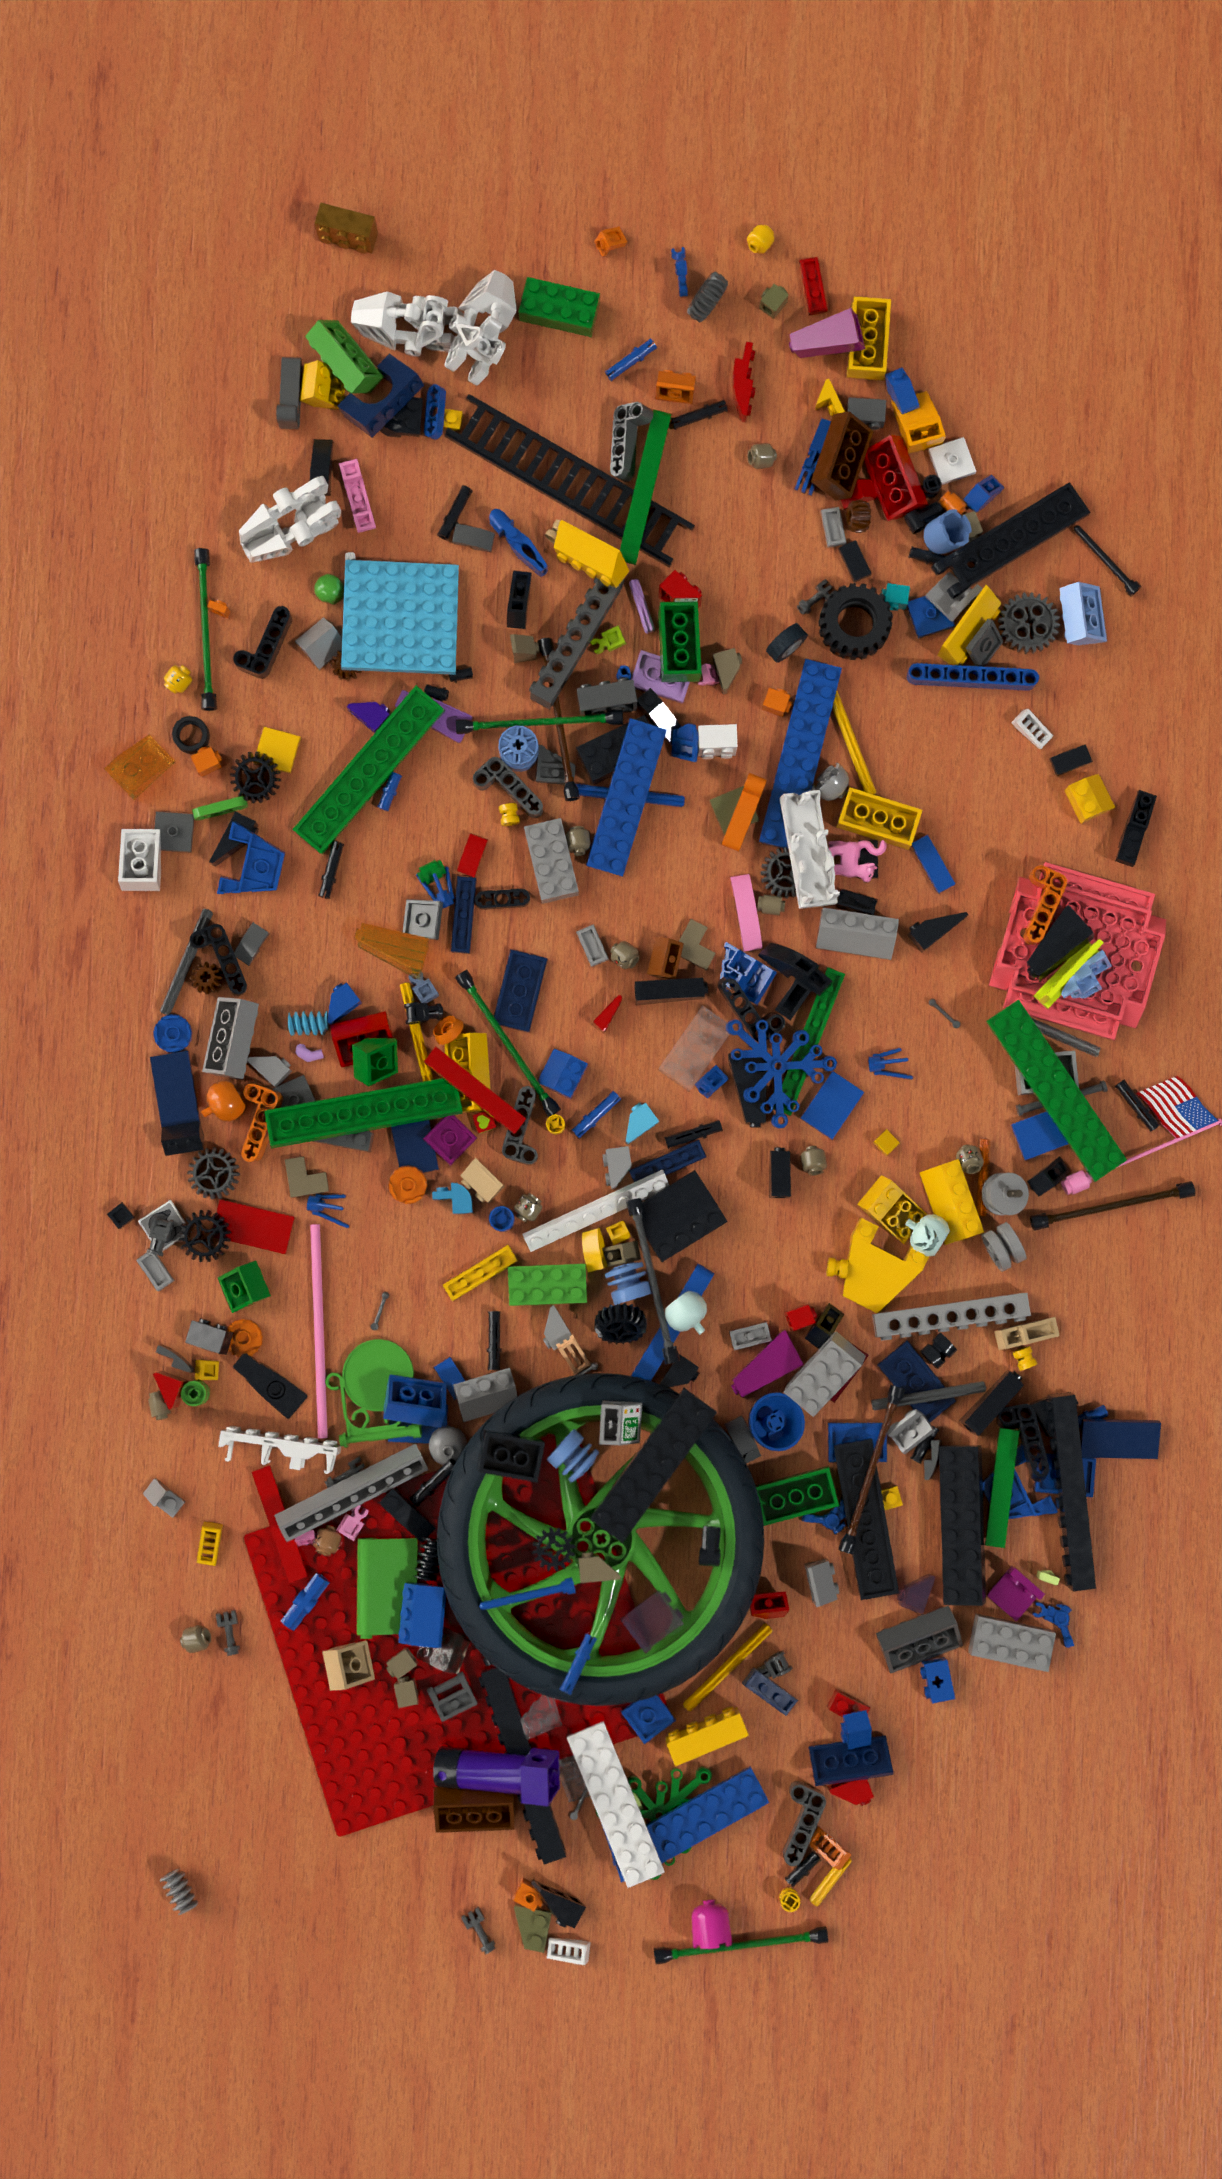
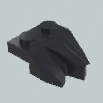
[380,397,423,438]

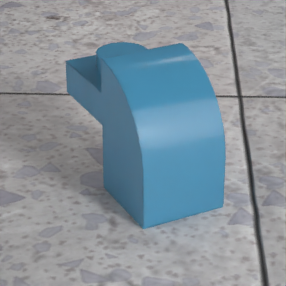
[432,1183,473,1214]

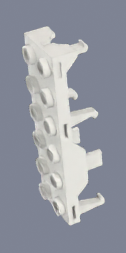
[780,790,840,909]
[218,1426,341,1474]

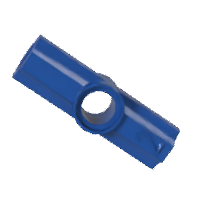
[281,1573,330,1631]

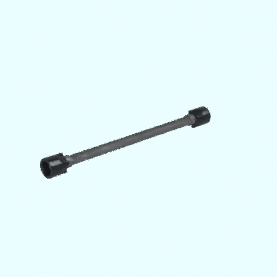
[626,1198,680,1364]

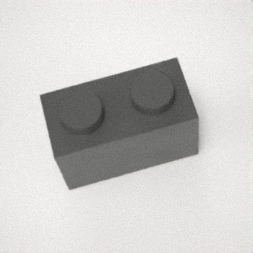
[847,398,886,430]

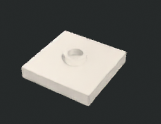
[928,437,976,485]

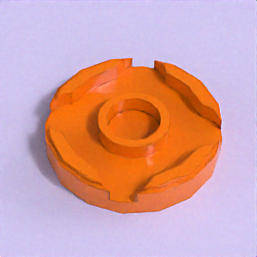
[389,1165,427,1204]
[227,1319,263,1357]

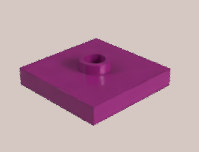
[423,1115,477,1166]

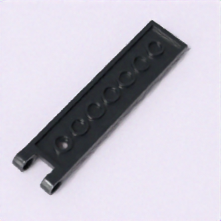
[931,482,1091,599]

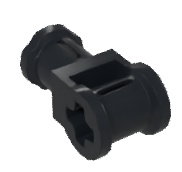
[404,1002,443,1025]

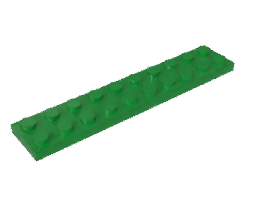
[292,686,445,855]
[986,999,1127,1182]
[264,1078,463,1149]

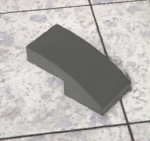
[452,524,495,552]
[234,922,270,966]
[155,1345,194,1373]
[924,1439,942,1480]

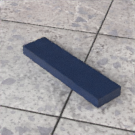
[451,876,477,954]
[629,1140,706,1182]

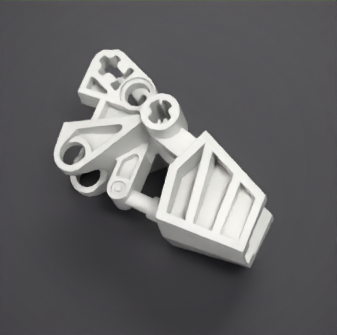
[445,270,517,386]
[351,291,464,357]
[239,476,341,563]

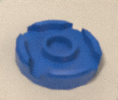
[153,1014,193,1053]

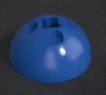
[749,1393,805,1451]

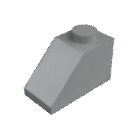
[247,1056,292,1087]
[543,1305,572,1350]

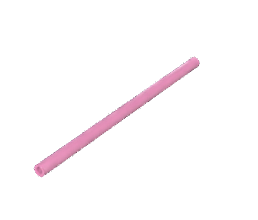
[310,1224,328,1438]

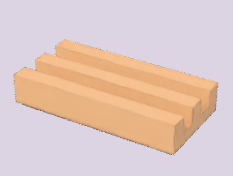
[556,1335,591,1375]

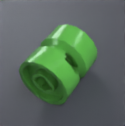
[181,1380,210,1406]

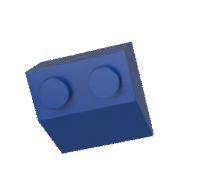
[537,1049,588,1100]

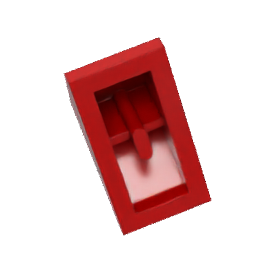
[840,479,878,510]

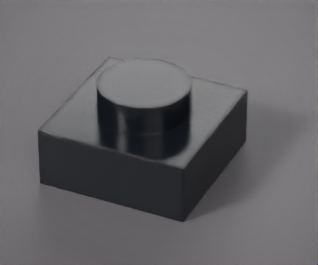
[107,1202,135,1230]

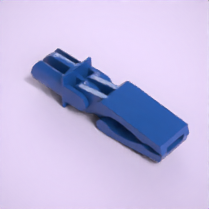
[794,418,831,496]
[489,509,548,577]

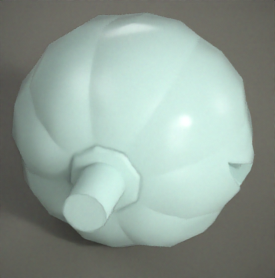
[905,1214,950,1256]
[665,1291,707,1335]

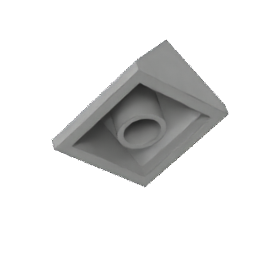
[295,617,342,670]

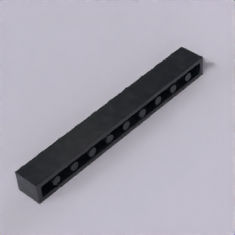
[1045,1392,1096,1592]
[479,1666,567,1865]

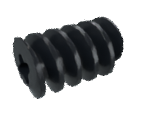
[413,1537,440,1581]

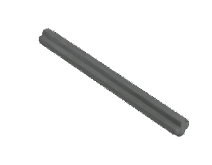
[160,908,213,1015]
[871,1381,986,1410]

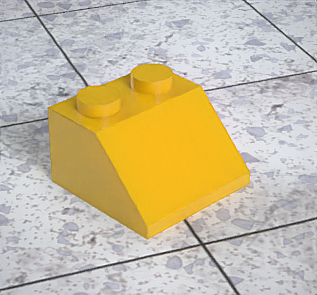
[1064,774,1116,824]

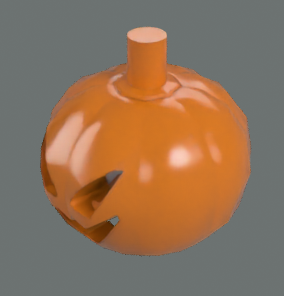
[201,1080,246,1122]

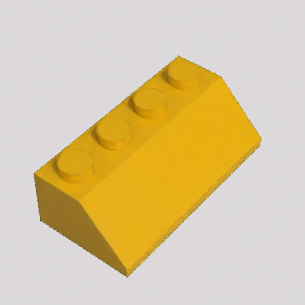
[553,520,629,588]
[937,585,1001,665]
[445,1033,490,1113]
[919,1159,984,1245]

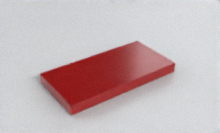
[212,1199,295,1255]

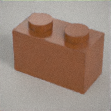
[647,937,684,980]

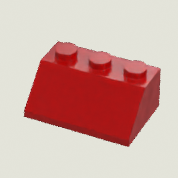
[330,1011,393,1068]

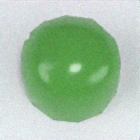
[314,574,344,604]

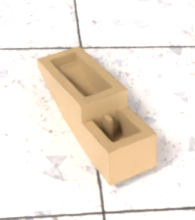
[994,1317,1060,1350]

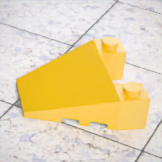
[843,1218,930,1313]

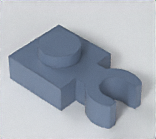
[409,970,439,1003]

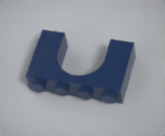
[338,353,424,438]

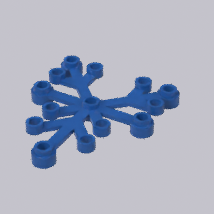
[726,1020,837,1129]

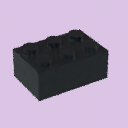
[476,1429,545,1482]

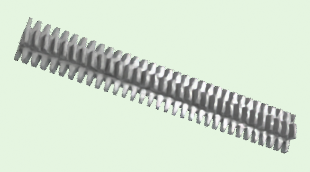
[1031,1017,1100,1057]

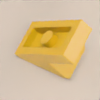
[815,379,845,416]

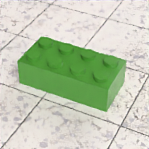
[305,320,384,394]
[508,1264,587,1306]

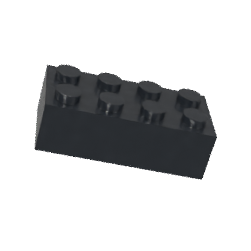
[576,715,661,786]

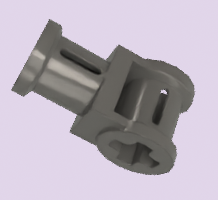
[146,1215,174,1256]
[751,1650,793,1679]

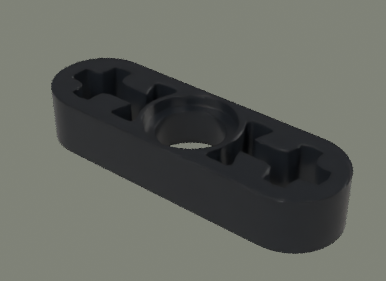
[475,889,530,910]

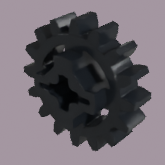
[532,1527,575,1571]

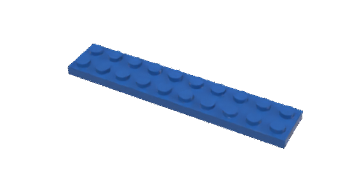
[759,659,842,850]

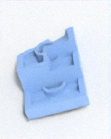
[1061,950,1112,998]

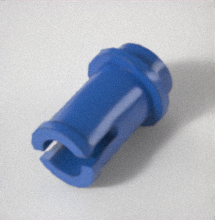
[616,665,631,680]

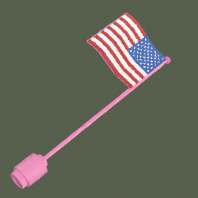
[1061,1076,1222,1195]

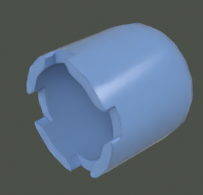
[923,509,972,554]

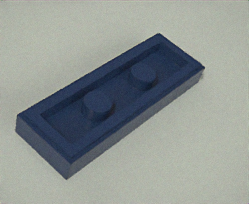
[742,1668,798,1716]

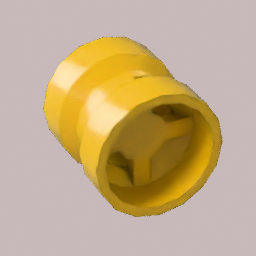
[499,803,520,826]
[546,1114,565,1135]
[826,1257,848,1279]
[1012,1346,1037,1371]
[779,1887,800,1912]

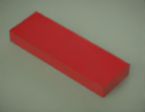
[799,257,828,315]

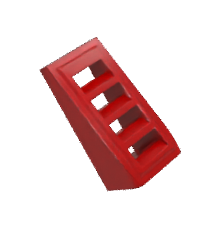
[593,995,623,1034]

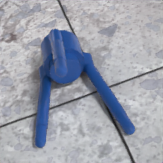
[416,866,455,909]
[868,1048,913,1079]
[307,1194,349,1228]

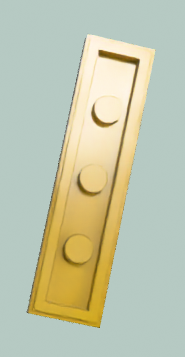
[443,1245,518,1302]

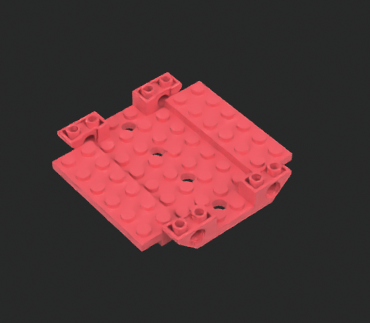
[988,862,1166,1040]

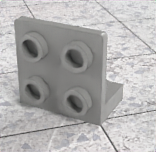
[926,572,982,622]

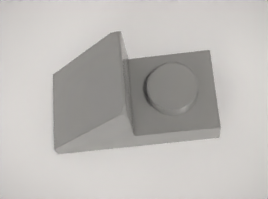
[143,1478,186,1518]

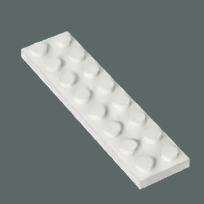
[567,1721,665,1888]

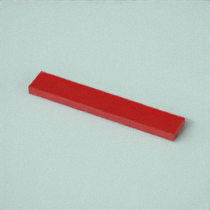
[423,1046,526,1134]
[252,1465,309,1584]

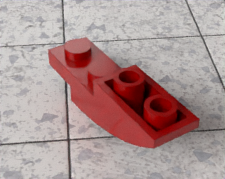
[732,341,756,422]

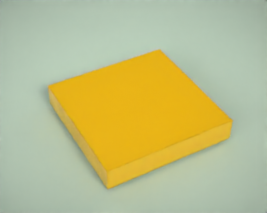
[253,727,301,774]

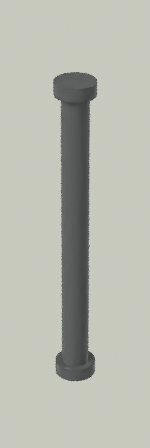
[1016,1080,1107,1116]

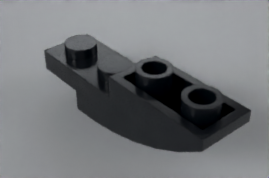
[1115,790,1157,867]
[758,943,833,996]

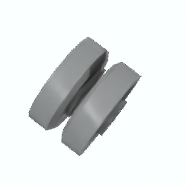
[981,1222,1027,1272]

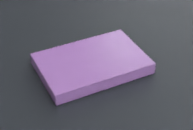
[631,650,690,704]

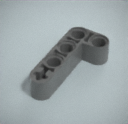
[276,357,302,429]
[610,402,653,482]
[473,757,543,818]
[502,1086,538,1165]
[783,1781,826,1866]

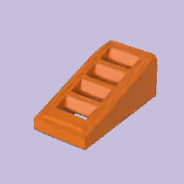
[809,1827,851,1870]

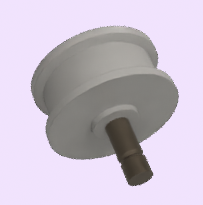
[982,1173,1029,1215]

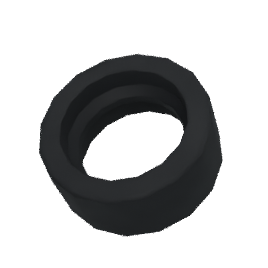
[172,716,210,754]

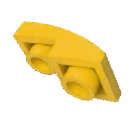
[582,1228,608,1272]

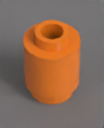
[939,491,967,515]

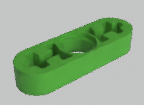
[192,796,248,821]

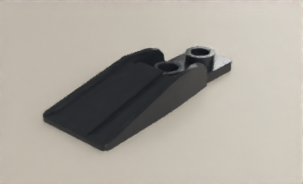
[233,1353,307,1419]

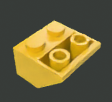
[299,360,345,410]

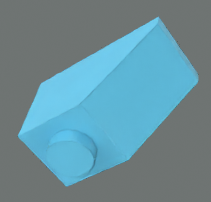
[626,1103,659,1145]

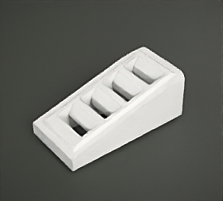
[1011,709,1053,749]
[547,1937,590,1965]

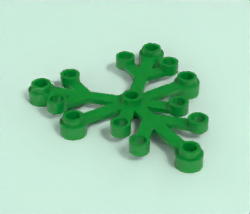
[595,1766,712,1880]

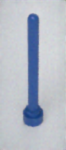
[480,1577,576,1610]

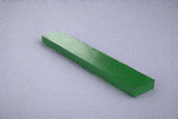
[985,1428,1019,1548]

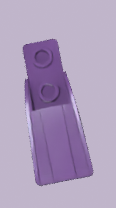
[395,690,472,743]

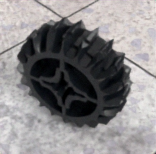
[230,752,282,803]
[179,1210,232,1262]
[594,1303,647,1345]

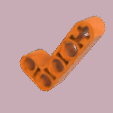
[721,773,767,852]
[1023,865,1067,945]
[241,1083,283,1162]

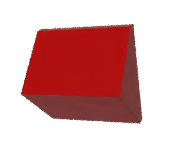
[153,1371,188,1410]

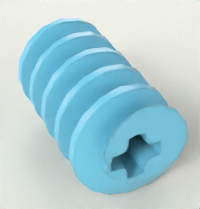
[288,1011,329,1036]

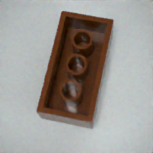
[811,411,873,500]
[433,1787,515,1833]

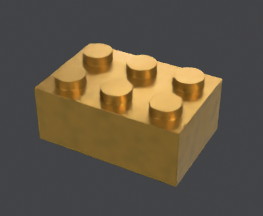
[314,202,378,254]

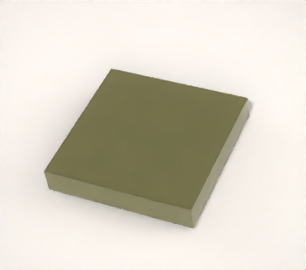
[709,786,759,836]

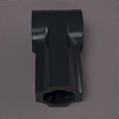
[904,502,944,534]
[699,1526,721,1567]

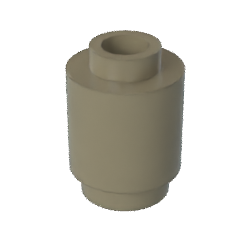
[757,895,786,916]
[148,1391,171,1420]

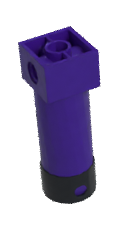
[433,1746,560,1806]

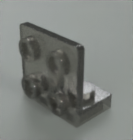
[416,1626,471,1674]

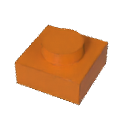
[207,600,230,619]

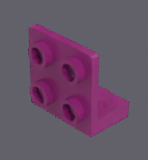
[987,1566,1045,1621]

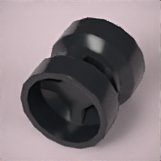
[921,475,942,499]

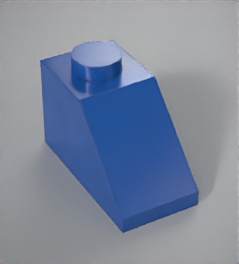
[885,368,919,414]
[963,475,1005,513]
[327,982,362,1025]

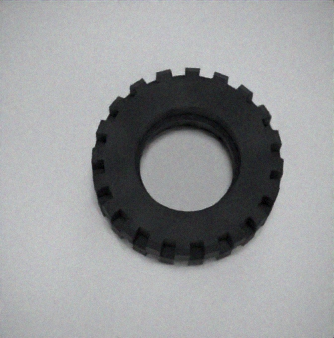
[819,583,893,660]

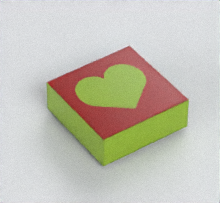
[472,1111,496,1134]

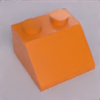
[655,370,696,404]

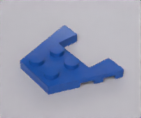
[217,821,285,894]
[983,1443,1058,1519]

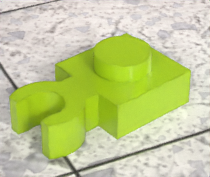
[591,626,626,654]

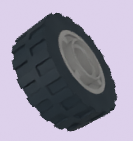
[766,623,808,663]

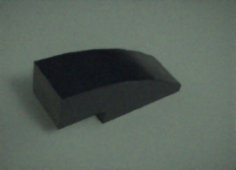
[775,969,823,1021]

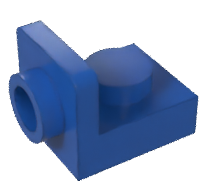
[695,1065,729,1098]

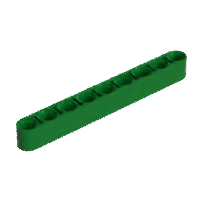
[620,409,672,565]

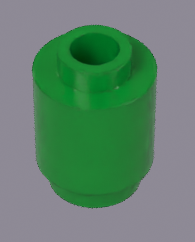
[417,859,447,885]

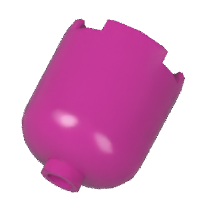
[692,1900,732,1949]

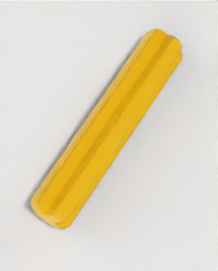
[809,1858,852,1906]

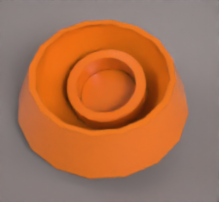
[433,1016,464,1045]

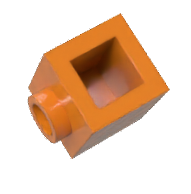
[762,688,792,717]
[190,747,223,777]
[513,1878,543,1911]

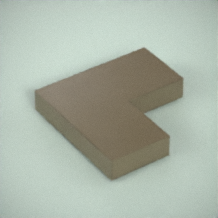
[679,919,716,971]
[285,1157,329,1198]

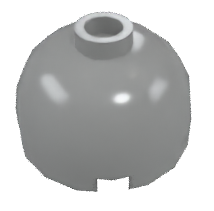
[812,763,849,801]
[429,1425,467,1465]

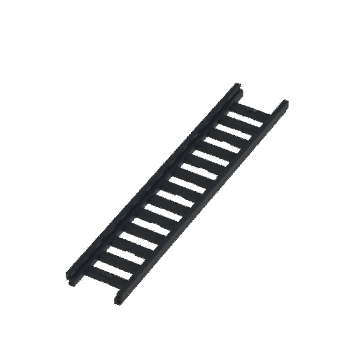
[445,394,695,568]

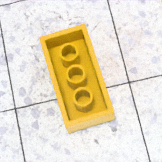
[847,296,891,380]
[836,787,922,850]
[665,1706,749,1767]

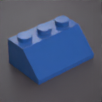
[383,1374,447,1428]
[398,1583,446,1648]

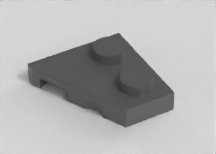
[536,745,575,785]

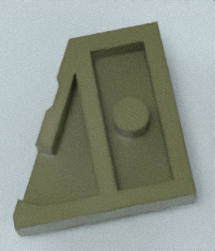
[514,1904,552,1953]

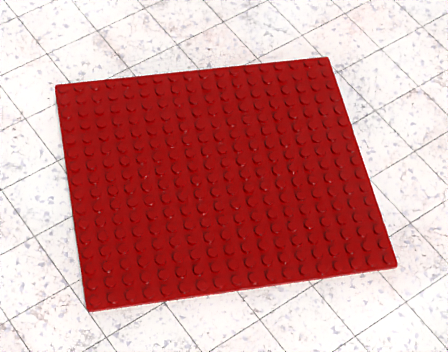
[244,1430,670,1837]

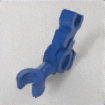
[671,247,688,297]
[802,1497,845,1534]
[1032,1602,1074,1648]

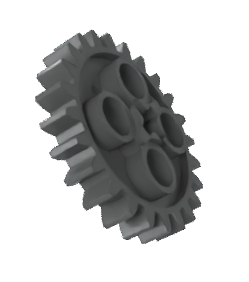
[998,592,1060,654]

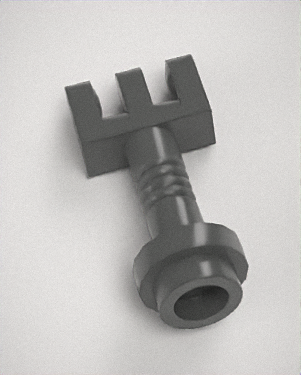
[797,579,833,615]
[325,1457,366,1488]
[216,1610,240,1656]
[461,1907,496,1955]

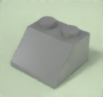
[804,1559,840,1607]

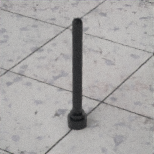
[1074,525,1142,597]

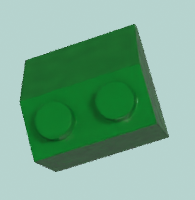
[352,1038,398,1086]
[218,1261,271,1313]

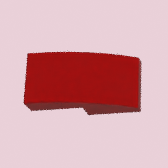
[457,833,488,877]

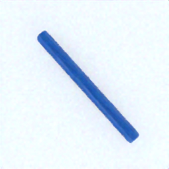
[576,784,685,807]

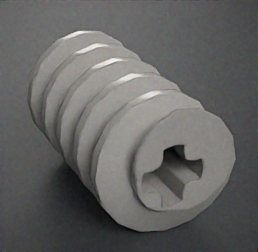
[160,1868,198,1915]

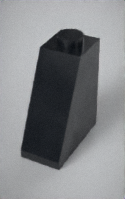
[769,1148,791,1198]

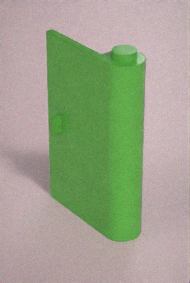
[357,1538,417,1639]

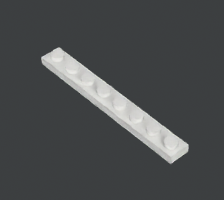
[523,1170,669,1252]

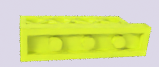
[1034,939,1104,1009]

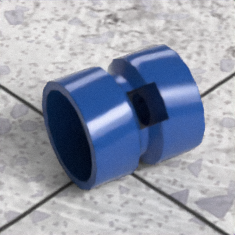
[489,1206,515,1232]

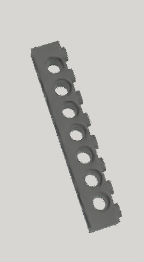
[529,578,624,710]

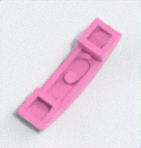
[339,459,376,533]
[730,874,762,952]

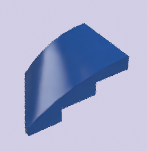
[720,942,777,1005]

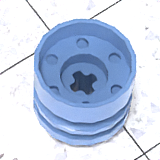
[498,726,539,772]
[605,1262,652,1305]
[546,1429,599,1483]

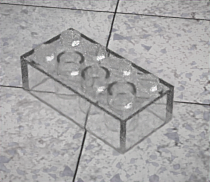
[658,1006,734,1092]

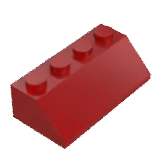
[864,435,928,521]

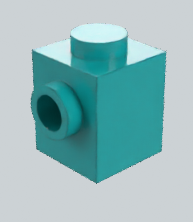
[881,583,910,611]

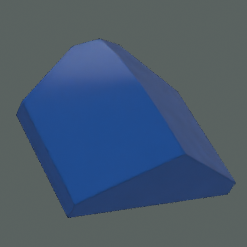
[671,723,699,762]

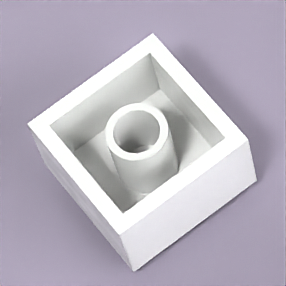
[697,724,738,759]

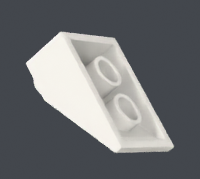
[118,829,161,891]

